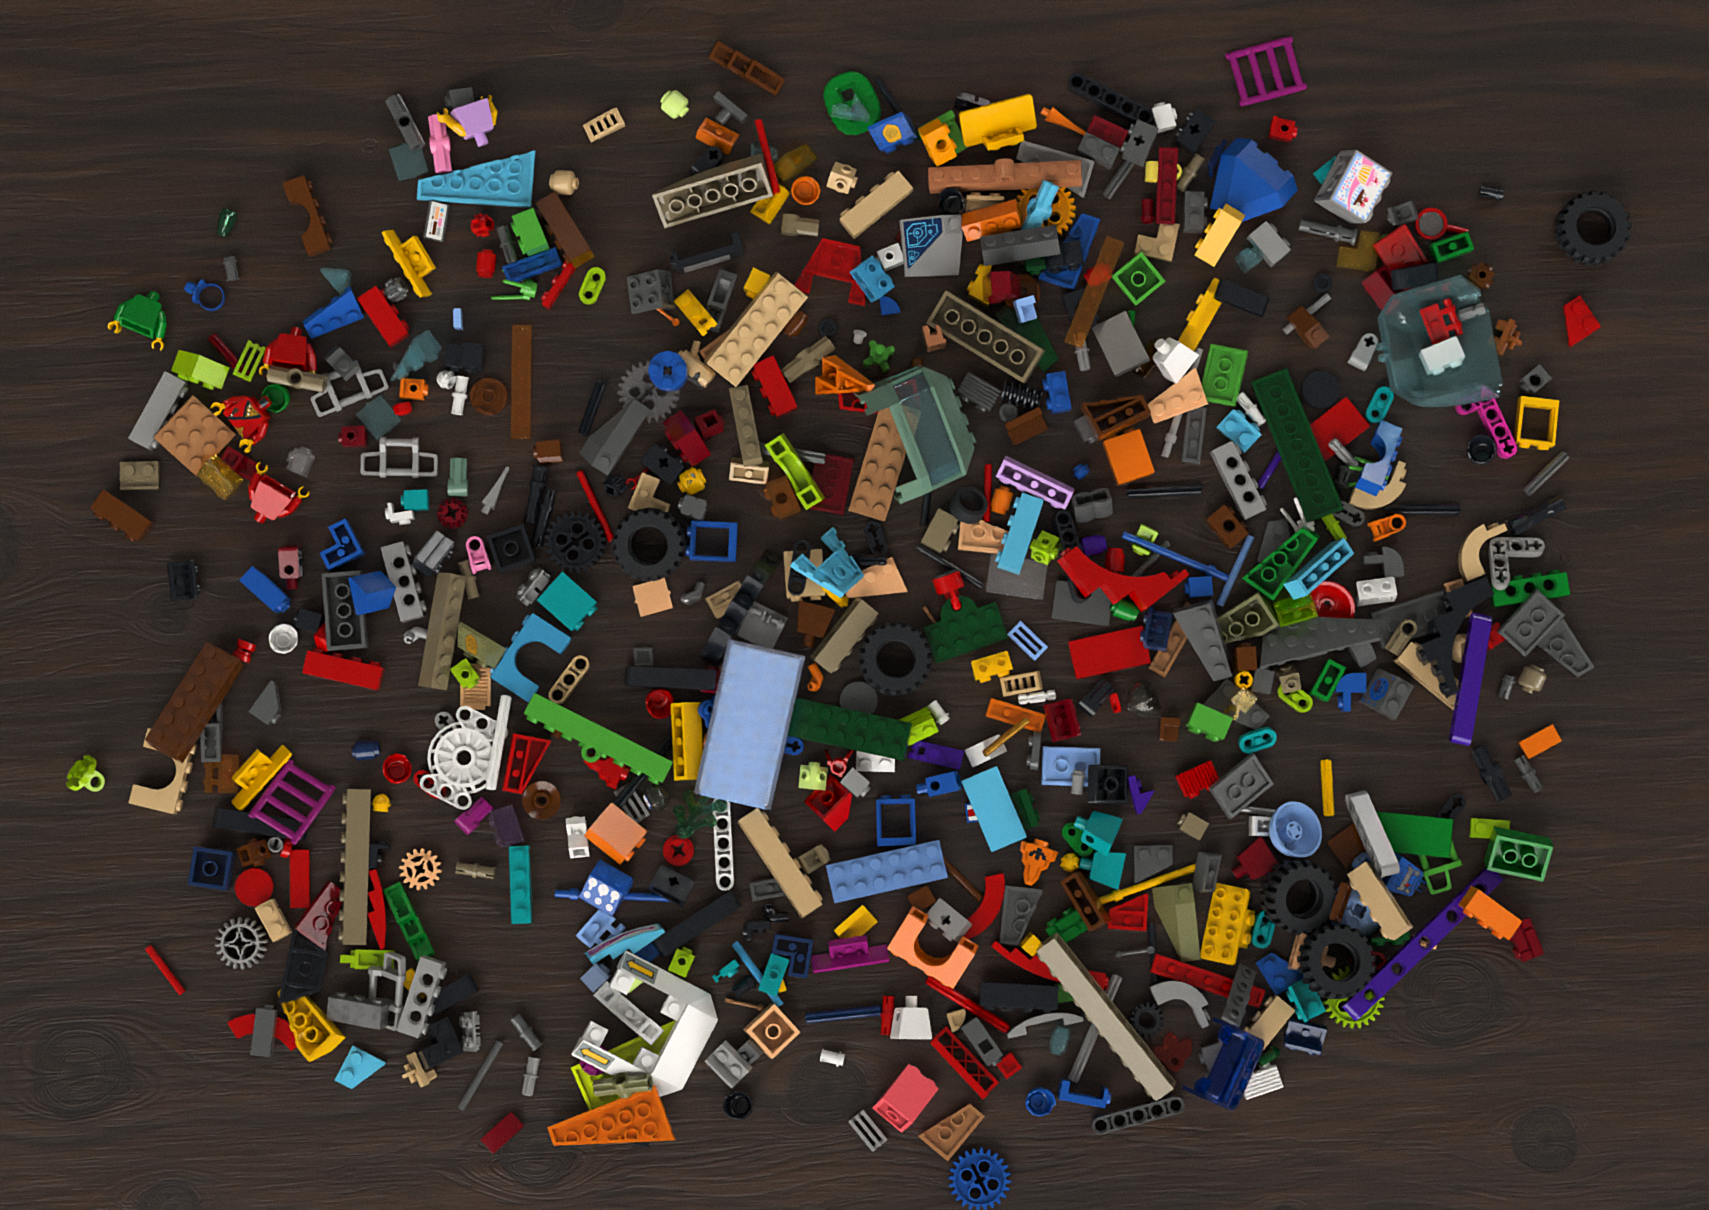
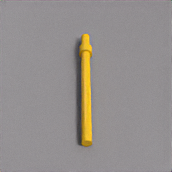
[1099,863,1196,904]

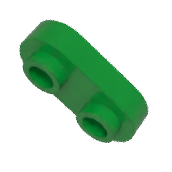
[1062,823,1093,857]

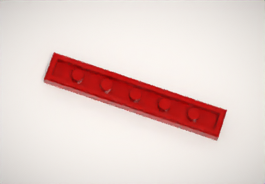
[1149,953,1265,1008]

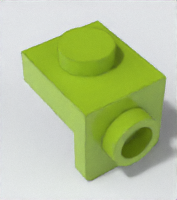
[1131,523,1158,556]

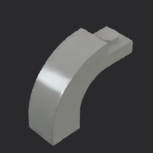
[1149,980,1210,1028]

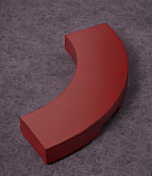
[964,873,1005,939]
[227,1014,297,1051]

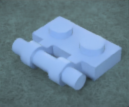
[576,909,626,948]

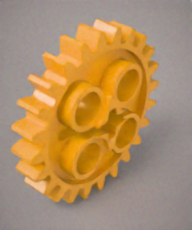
[1017,187,1076,236]

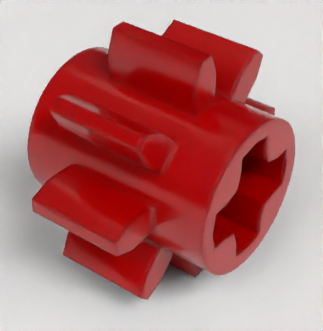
[470,213,494,237]

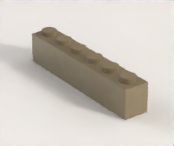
[418,572,466,690]

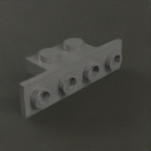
[1221,963,1257,1028]

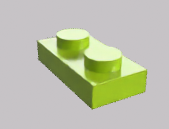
[1469,818,1510,839]

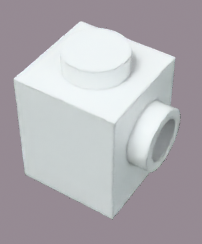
[1151,102,1177,133]
[876,243,904,272]

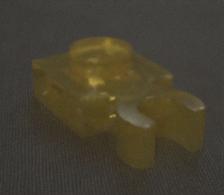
[1224,686,1258,721]

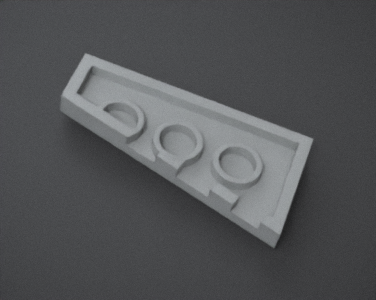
[1016,141,1095,198]

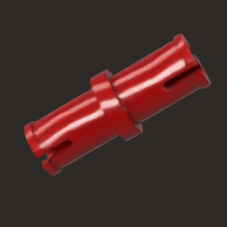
[880,996,895,1035]

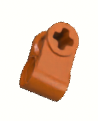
[1367,514,1406,542]

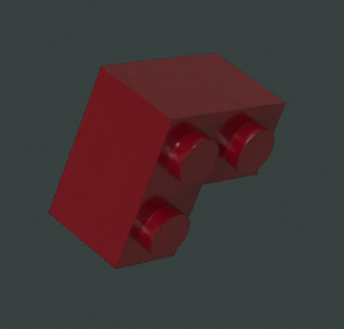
[662,410,711,467]

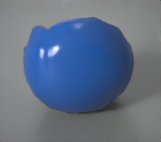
[1025,1087,1056,1116]

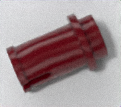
[1140,199,1155,224]

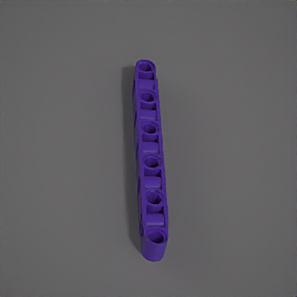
[1341,868,1504,1021]

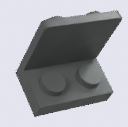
[627,269,675,314]

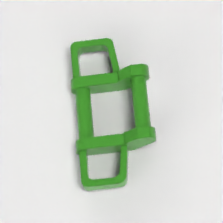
[1418,816,1462,895]

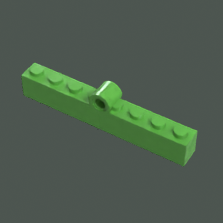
[524,693,673,785]

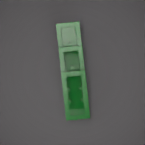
[383,882,436,962]

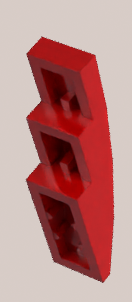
[367,869,387,950]
[990,940,1061,983]

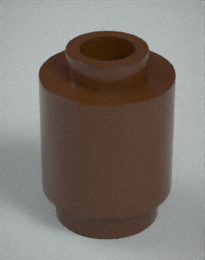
[782,309,808,338]

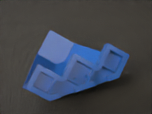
[1210,138,1298,222]

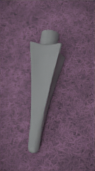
[481,466,509,515]

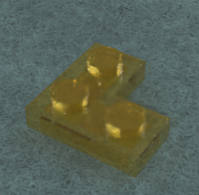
[1337,231,1380,272]

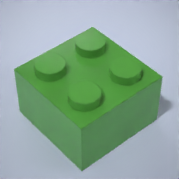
[510,208,550,257]
[1111,252,1165,306]
[1185,703,1233,742]

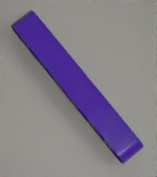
[1449,612,1492,746]

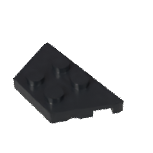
[278,929,328,1004]

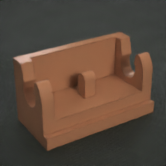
[921,325,946,352]

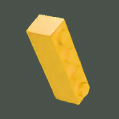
[671,702,703,781]

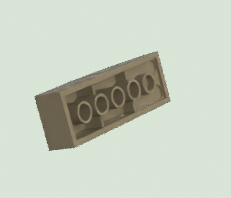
[652,154,773,228]

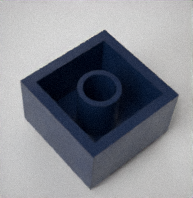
[188,846,236,891]

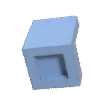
[1013,295,1037,324]

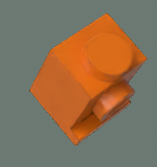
[399,378,429,401]

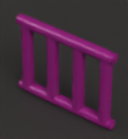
[1225,36,1307,107]
[248,759,336,845]

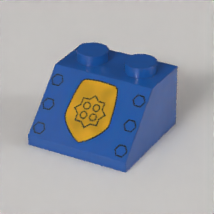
[867,112,918,153]

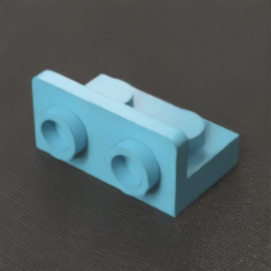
[1216,409,1262,453]

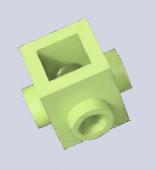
[798,762,828,791]

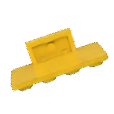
[959,94,1037,151]
[1200,883,1255,965]

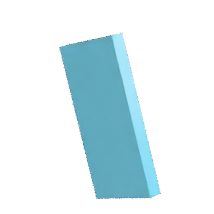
[961,766,1027,852]

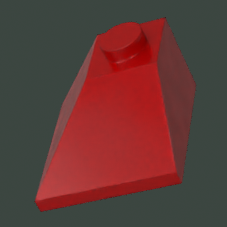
[804,774,852,832]

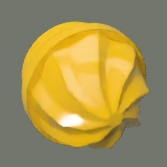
[371,794,391,812]
[1060,853,1079,873]

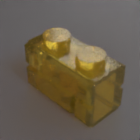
[196,454,244,501]

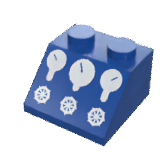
[579,859,633,917]

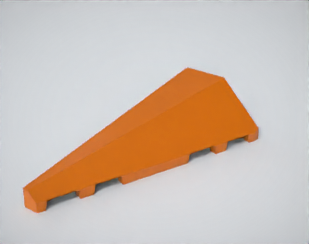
[815,355,875,395]

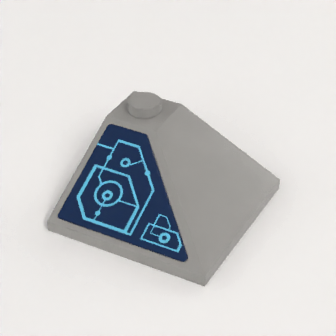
[899,215,963,277]

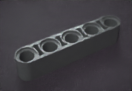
[1091,1095,1185,1134]

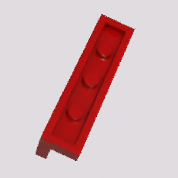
[929,1026,999,1099]

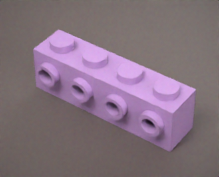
[996,456,1075,510]

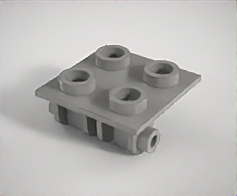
[737,602,788,652]
[459,1011,481,1052]

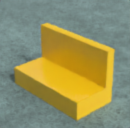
[834,904,878,939]

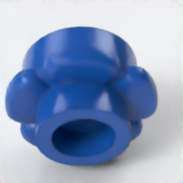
[1073,463,1090,480]

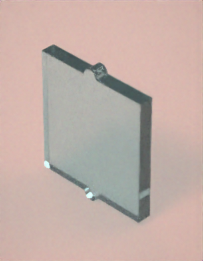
[389,143,429,181]
[356,394,402,440]

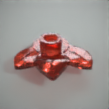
[1154,1032,1192,1071]

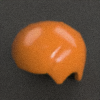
[791,176,820,205]

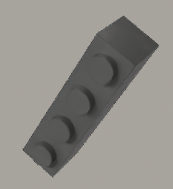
[980,225,1060,266]

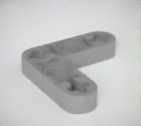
[1488,537,1545,590]

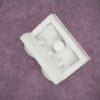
[856,751,895,772]

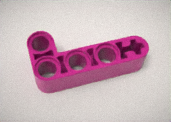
[1455,388,1517,459]

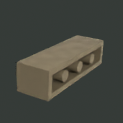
[729,385,763,467]
[810,597,879,674]

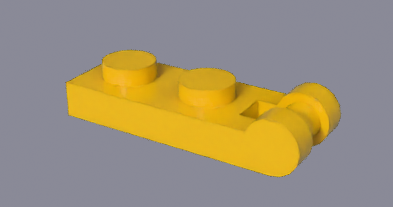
[674,289,718,336]

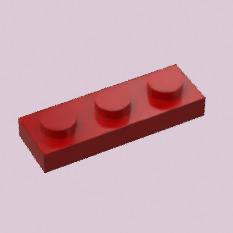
[541,260,577,310]

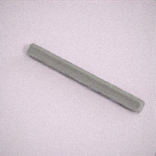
[1068,974,1122,1083]

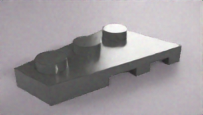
[1537,619,1594,677]

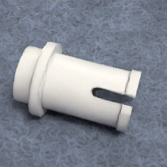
[927,700,950,725]
[820,1049,845,1067]

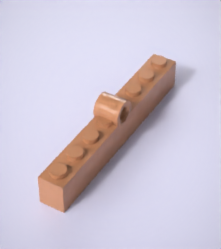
[928,158,1082,194]

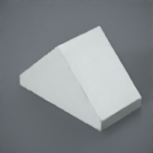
[964,734,1007,768]
[1249,816,1271,836]

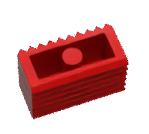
[1175,760,1220,799]

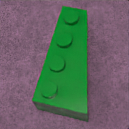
[1242,525,1320,600]

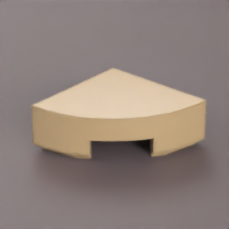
[946,1008,966,1032]

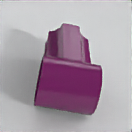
[454,797,494,836]

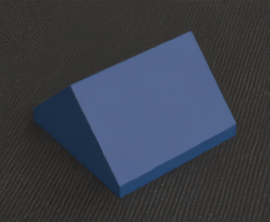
[348,571,396,616]

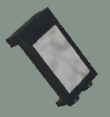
[669,231,744,275]

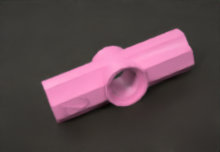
[428,114,452,174]

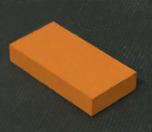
[1518,724,1562,759]

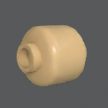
[549,170,579,195]

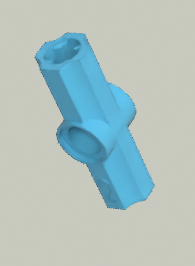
[1021,180,1059,230]

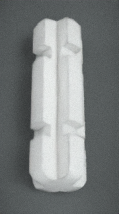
[1018,690,1056,705]

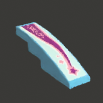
[585,923,665,965]

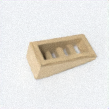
[583,107,625,143]
[1000,671,1043,697]

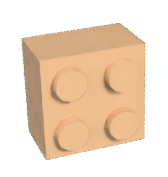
[743,1003,800,1059]

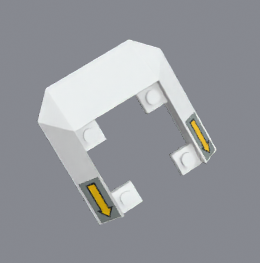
[571,950,718,1097]

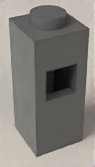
[250,1004,278,1057]
[960,1016,1003,1067]

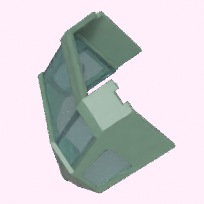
[853,365,976,504]

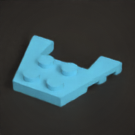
[790,527,864,598]

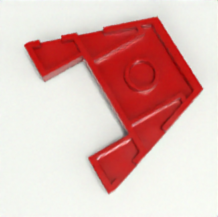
[794,238,865,307]

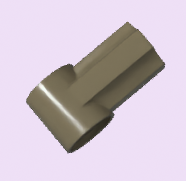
[781,214,819,237]
[1384,619,1417,657]

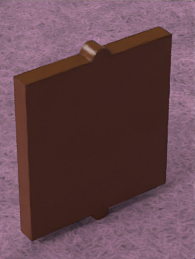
[1326,823,1366,868]

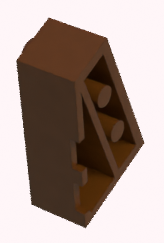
[1081,395,1151,441]

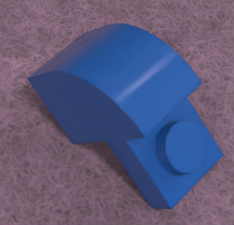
[1333,673,1366,712]

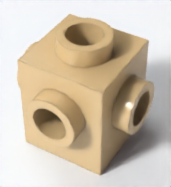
[826,162,858,194]

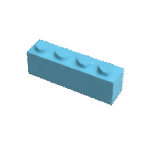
[995,493,1044,575]
[1283,538,1354,600]

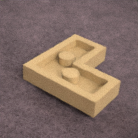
[1134,223,1179,262]
[628,472,671,512]

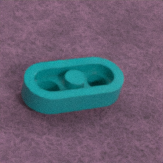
[1365,386,1394,423]
[1238,727,1277,753]
[1251,910,1275,948]

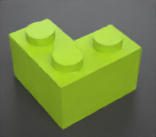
[171,350,229,390]

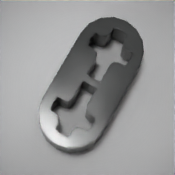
[1333,500,1365,527]

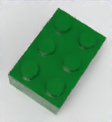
[1484,826,1553,882]

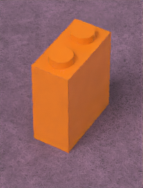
[1102,427,1155,486]
[584,802,647,865]

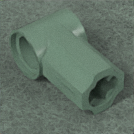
[448,458,469,496]

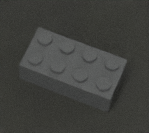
[321,570,369,652]

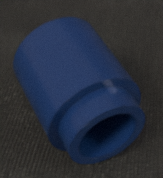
[352,740,381,761]

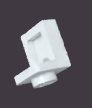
[385,502,415,525]

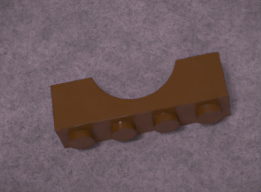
[282,175,333,257]

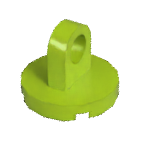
[66,755,105,792]

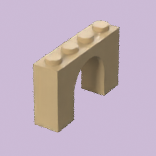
[129,728,198,814]

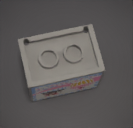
[1314,150,1392,224]

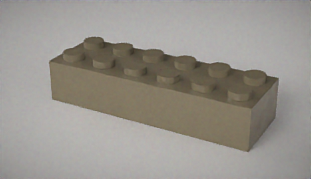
[926,291,1046,383]

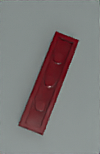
[1156,147,1178,224]

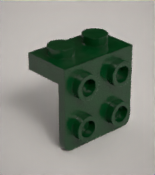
[1009,789,1041,830]

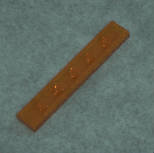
[1064,236,1124,349]
[511,325,532,439]

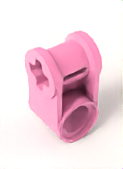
[466,536,492,575]

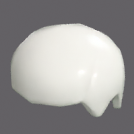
[269,624,298,654]

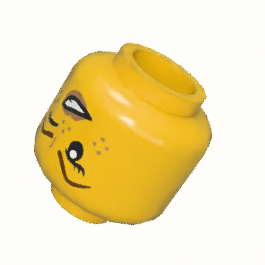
[677,467,707,496]

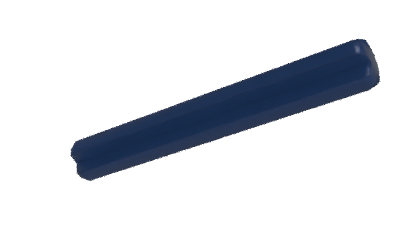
[805,1005,881,1024]

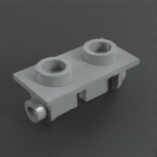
[515,567,551,606]

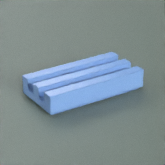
[1007,620,1048,661]

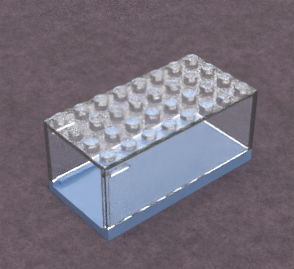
[694,639,805,811]

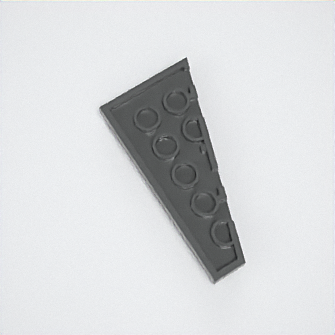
[1260,615,1382,669]

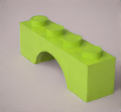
[765,433,825,510]

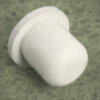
[853,330,867,344]

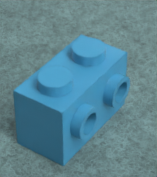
[849,255,895,303]

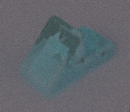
[831,94,870,123]

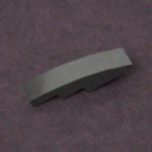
[200,700,223,762]

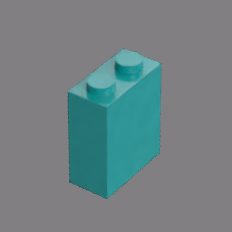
[537,572,598,632]

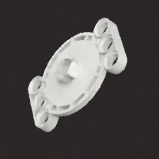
[420,706,508,810]

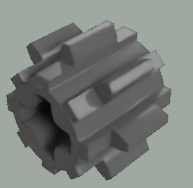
[383,277,409,302]

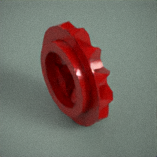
[663,835,694,866]

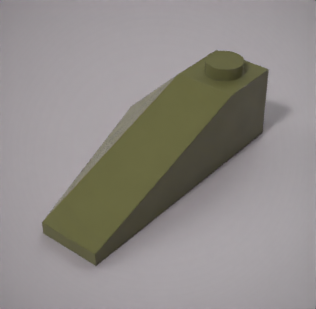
[1218,590,1279,644]
[1152,883,1201,962]

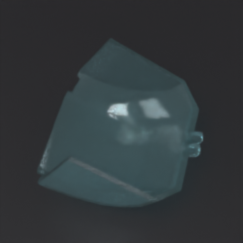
[1376,275,1503,407]

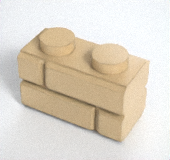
[255,899,293,942]

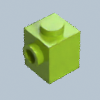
[450,658,481,689]
[668,947,695,978]

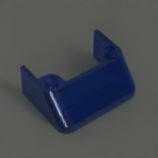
[1182,1017,1264,1111]

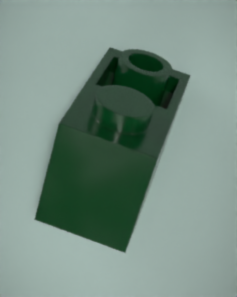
[1023,257,1046,275]

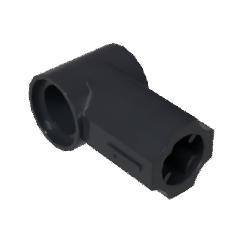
[1077,678,1115,718]

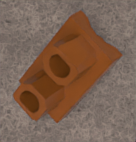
[1488,319,1522,356]

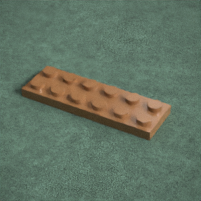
[848,407,918,521]

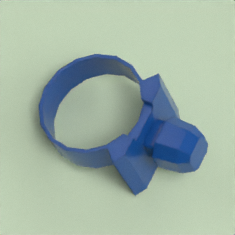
[184,279,225,311]

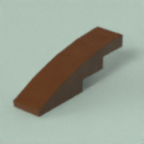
[707,41,785,96]

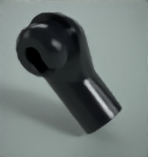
[762,903,788,922]

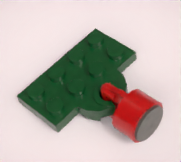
[923,569,1008,663]

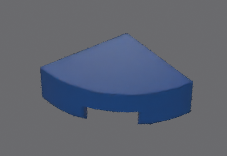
[879,296,901,316]

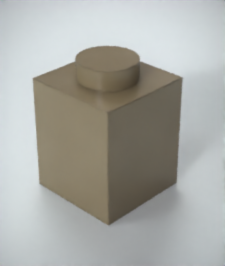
[1177,812,1209,840]

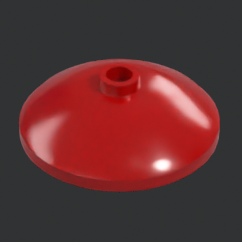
[1297,580,1355,619]

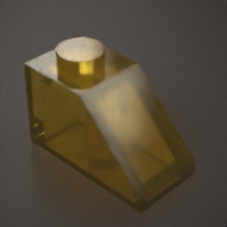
[774,143,818,182]

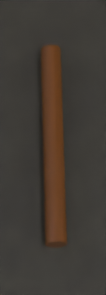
[943,856,983,902]

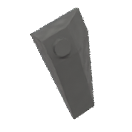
[579,399,651,475]

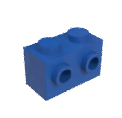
[1042,371,1072,414]

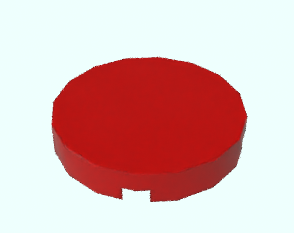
[235,868,274,907]

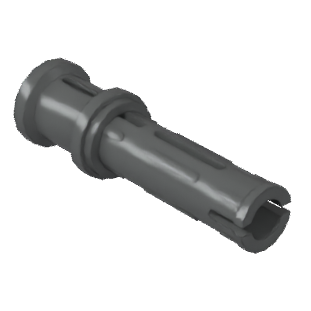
[1298,219,1358,246]

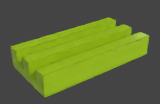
[233,340,266,382]

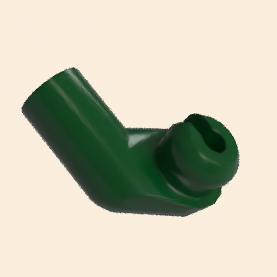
[1257,1045,1280,1066]

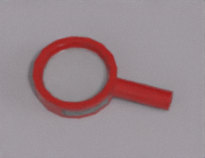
[1414,208,1469,241]

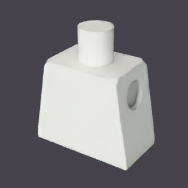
[1153,337,1199,384]
[890,996,932,1039]

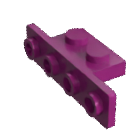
[811,935,890,973]

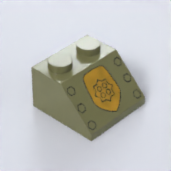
[458,622,506,669]

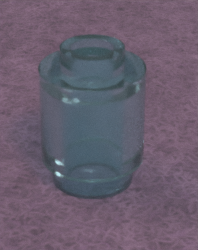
[1047,1026,1071,1056]

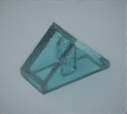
[320,268,352,295]

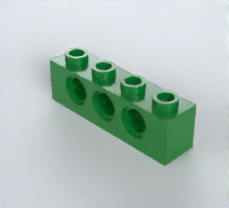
[1489,570,1570,608]

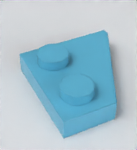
[335,1045,386,1089]

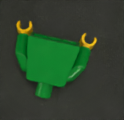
[107,291,167,351]

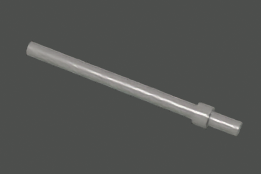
[1161,348,1203,458]

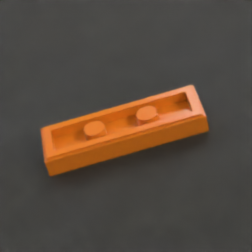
[985,698,1046,732]

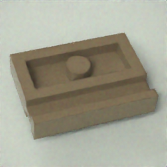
[120,461,160,490]

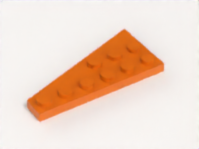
[547,1085,676,1146]

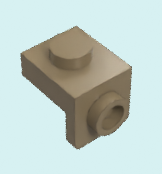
[1275,663,1301,694]
[796,844,831,875]

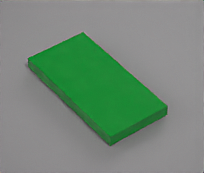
[1376,812,1454,858]

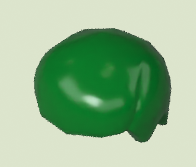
[261,383,290,413]

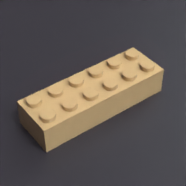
[704,272,808,387]

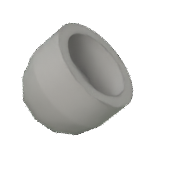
[267,836,284,852]

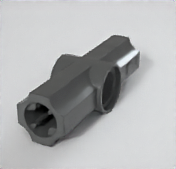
[385,94,426,152]

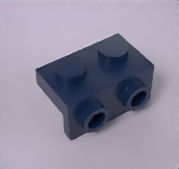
[1140,607,1173,652]
[1283,1017,1327,1055]

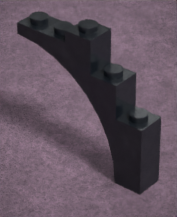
[699,549,783,666]
[1416,577,1494,698]

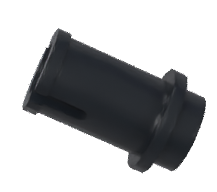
[1479,185,1504,201]

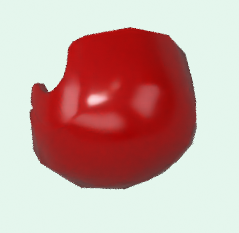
[645,687,674,719]
[382,753,412,784]

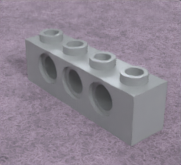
[1210,441,1267,521]
[381,541,427,623]
[397,955,447,1038]

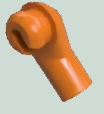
[807,663,824,692]

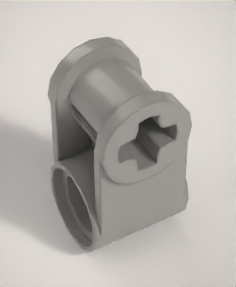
[1347,333,1378,371]

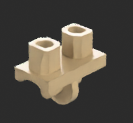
[402,1052,437,1087]

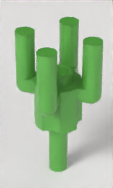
[863,340,895,375]

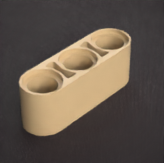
[549,655,590,704]

